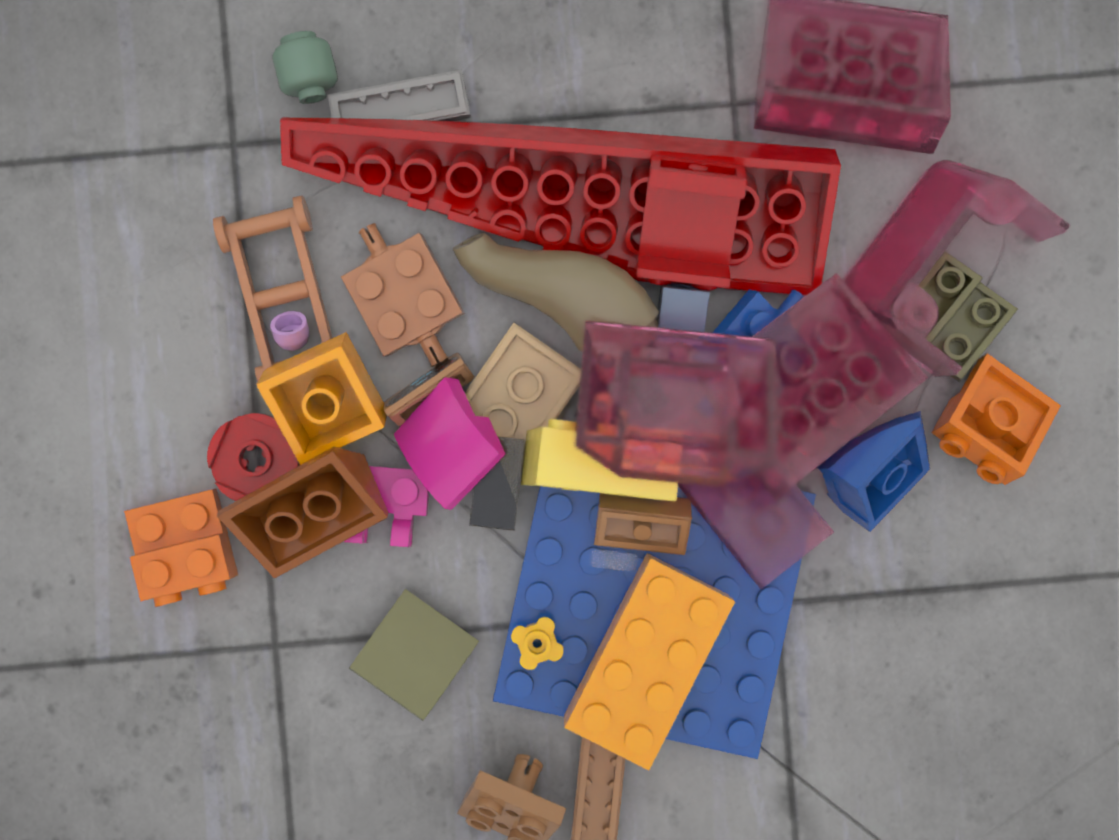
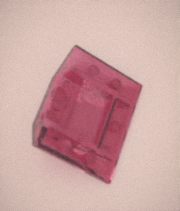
[575,321,778,487]

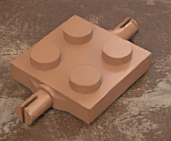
[341,223,465,367]

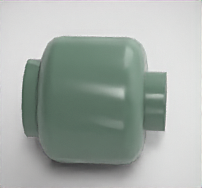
[272,31,338,104]

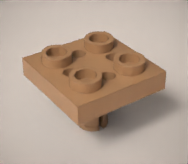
[457,754,567,840]

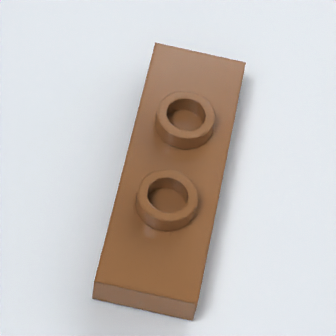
[570,736,625,840]

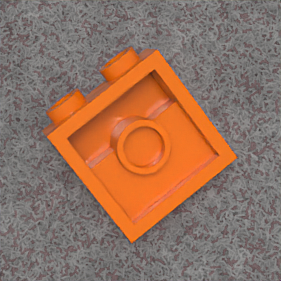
[931,353,1061,485]
[124,488,238,607]

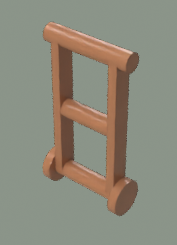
[213,195,333,381]

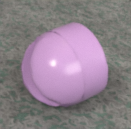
[270,311,309,351]

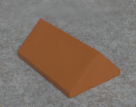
[217,447,388,579]

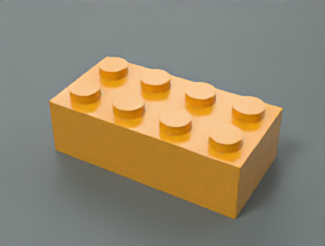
[564,553,735,771]

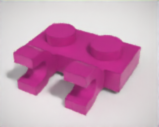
[344,466,429,547]

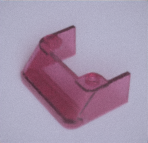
[838,160,1071,377]

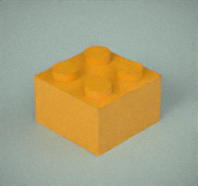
[256,332,387,465]

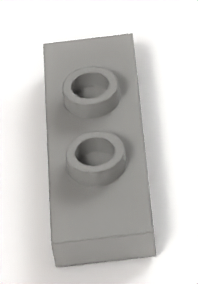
[327,69,471,121]

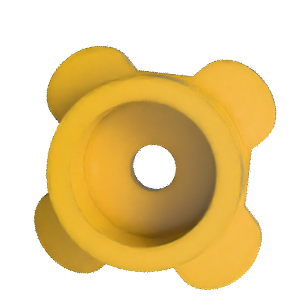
[511,617,563,670]

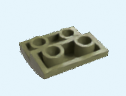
[888,251,1018,382]
[349,589,479,721]

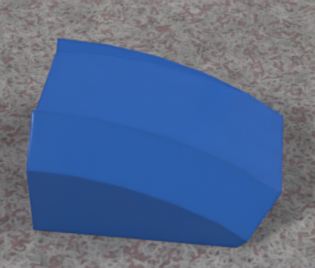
[818,411,930,532]

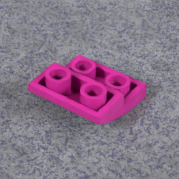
[394,377,506,510]

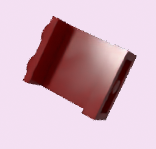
[636,155,747,291]

